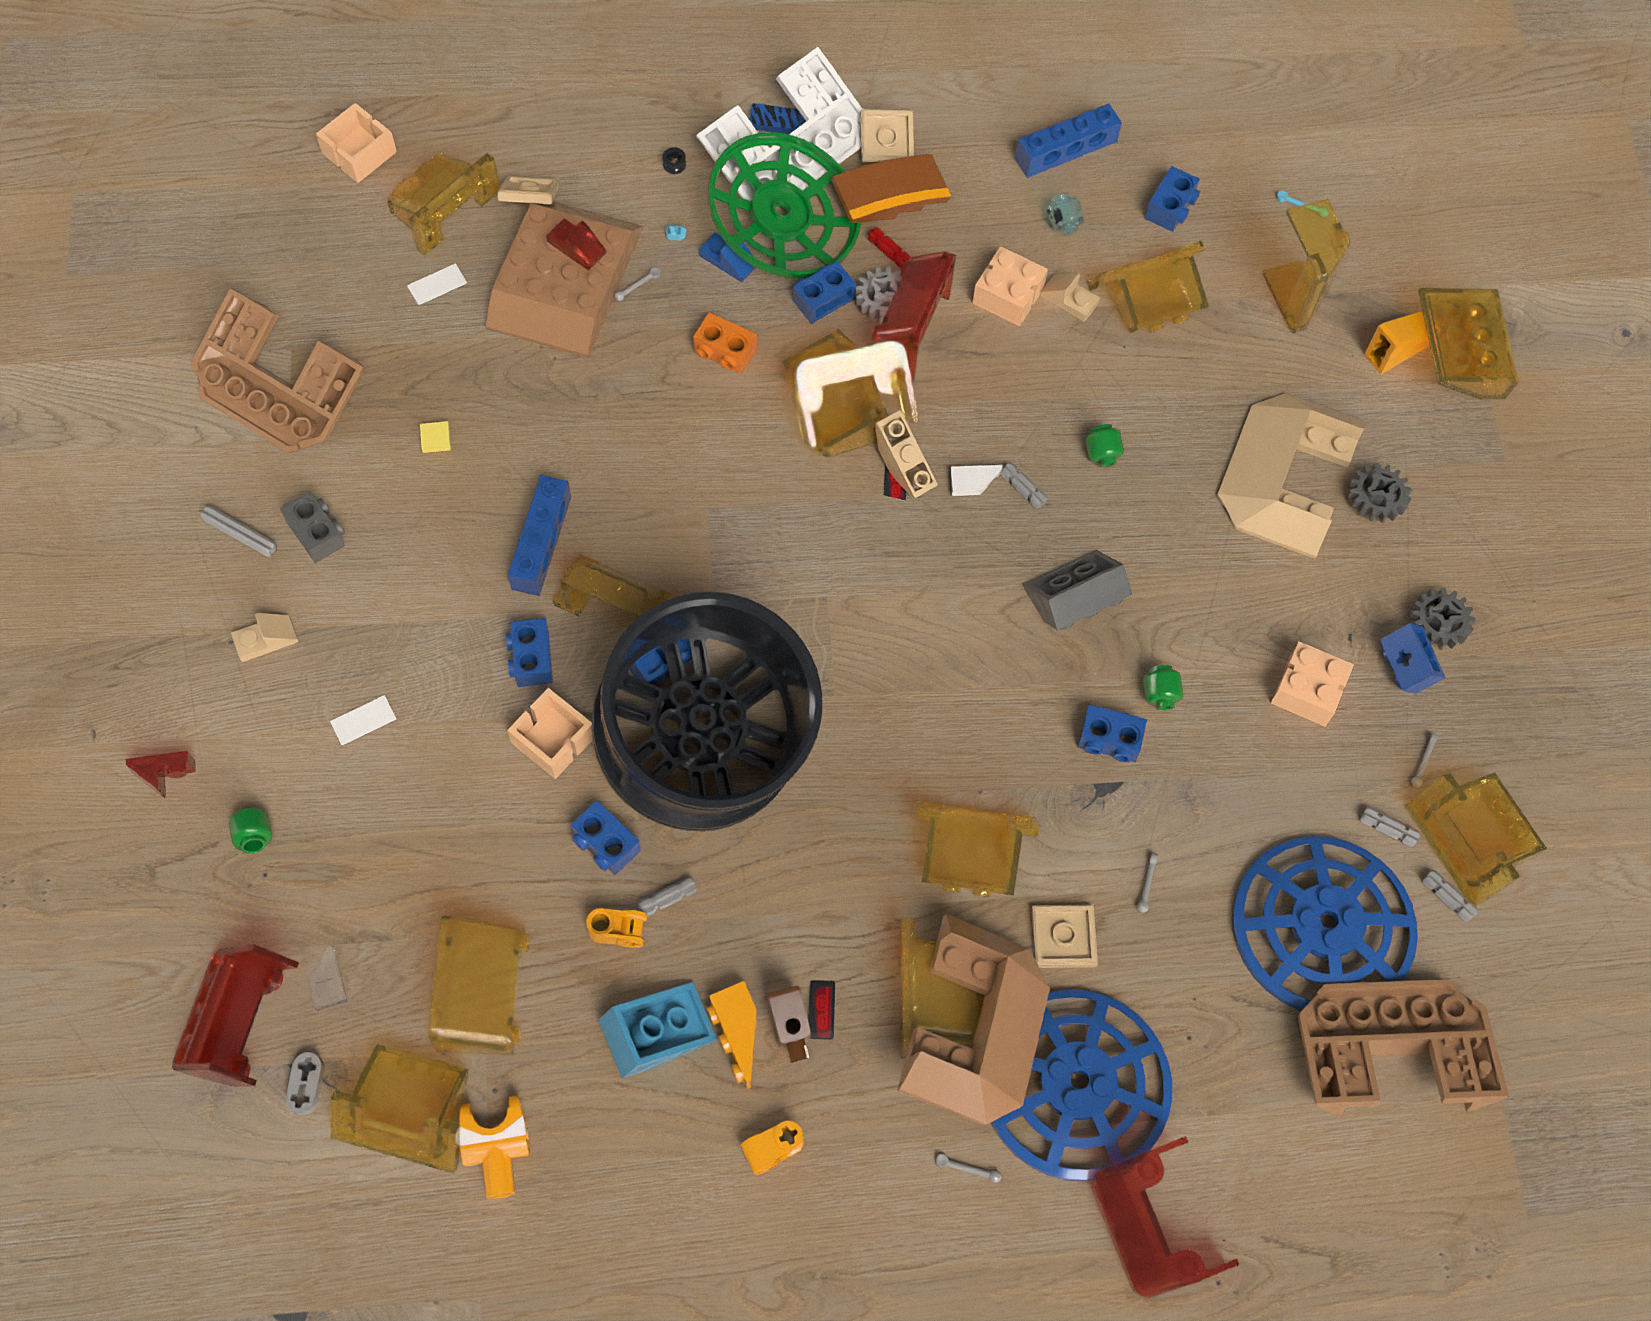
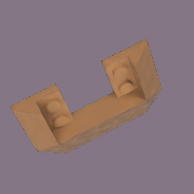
[192,288,365,453]
[897,913,1050,1126]
[1298,979,1509,1117]

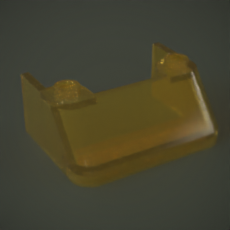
[1262,199,1350,333]
[794,341,919,446]

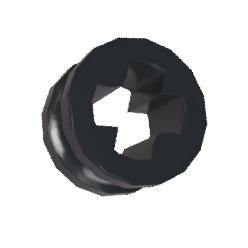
[662,147,686,174]

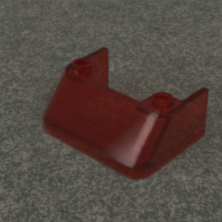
[871,251,956,381]
[172,944,299,1087]
[1091,1136,1240,1298]

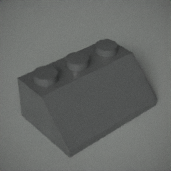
[1023,550,1132,630]

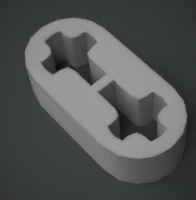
[285,1052,324,1116]

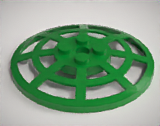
[707,132,861,278]

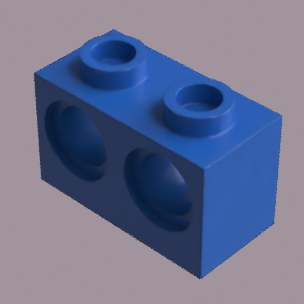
[1145,166,1200,232]
[793,261,856,324]
[506,618,553,687]
[629,639,693,685]
[1078,704,1147,762]
[570,801,641,875]

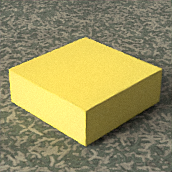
[420,421,451,453]

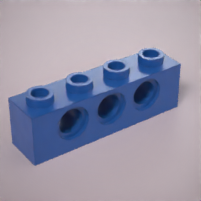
[1015,104,1122,178]
[508,475,571,596]

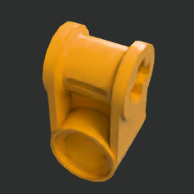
[586,908,648,948]
[740,1121,804,1175]

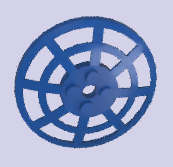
[1232,836,1418,1011]
[991,989,1172,1182]

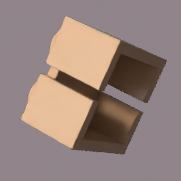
[316,103,397,183]
[972,246,1048,326]
[1271,641,1354,727]
[507,688,593,780]

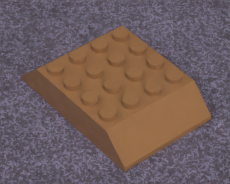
[485,201,643,358]

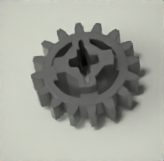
[1348,463,1412,523]
[1409,588,1475,650]

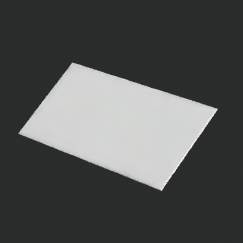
[407,263,467,305]
[330,695,396,745]

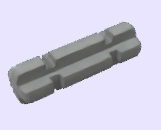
[1001,463,1048,509]
[1360,807,1420,847]
[1423,870,1478,922]
[638,877,697,917]

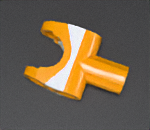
[459,1095,530,1199]

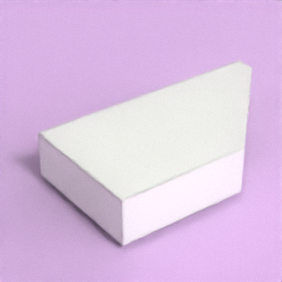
[950,465,1002,496]

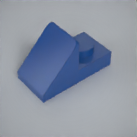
[699,232,755,282]

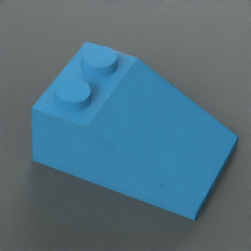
[599,982,717,1079]

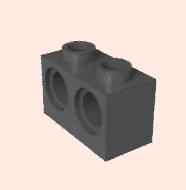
[280,491,345,563]

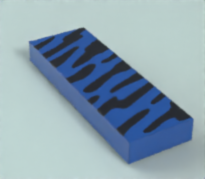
[749,103,806,134]

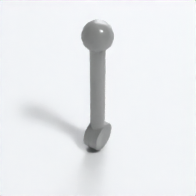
[614,267,660,301]
[1411,733,1438,788]
[1137,853,1158,913]
[936,1154,1002,1183]

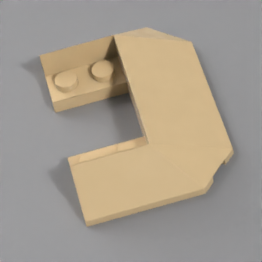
[1217,393,1365,559]

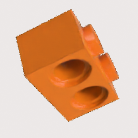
[693,312,757,374]

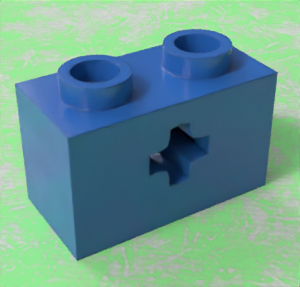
[1380,623,1446,694]

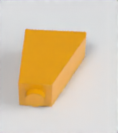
[1364,311,1439,375]

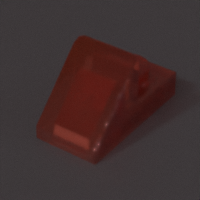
[546,218,606,271]
[126,751,196,798]

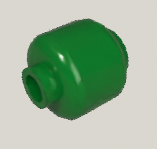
[1085,424,1124,467]
[1143,665,1184,710]
[229,807,272,854]

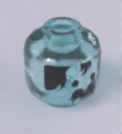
[1046,193,1084,235]

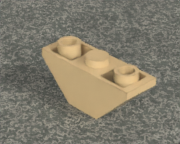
[875,410,938,499]

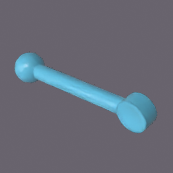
[1276,191,1328,219]

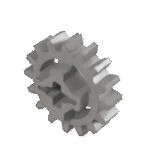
[855,267,914,323]

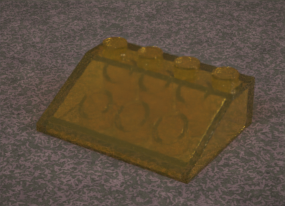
[1418,288,1519,399]

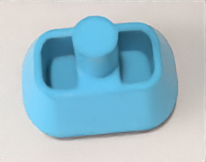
[666,224,686,241]

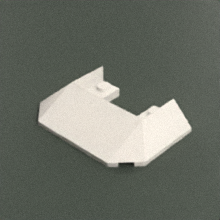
[696,47,863,208]

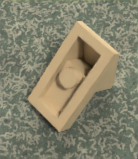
[1039,272,1100,322]
[231,613,298,662]

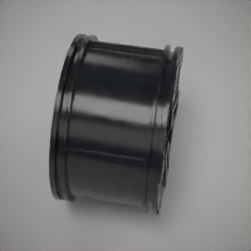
[592,592,822,832]

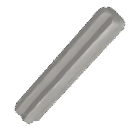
[200,506,277,557]

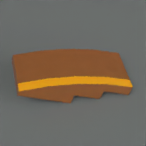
[831,154,951,223]

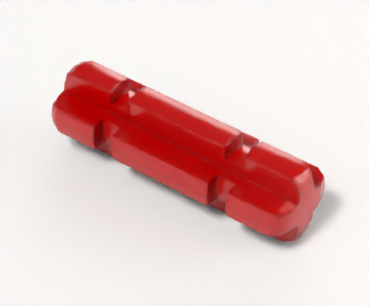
[868,227,912,270]

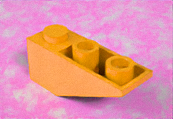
[706,981,757,1089]

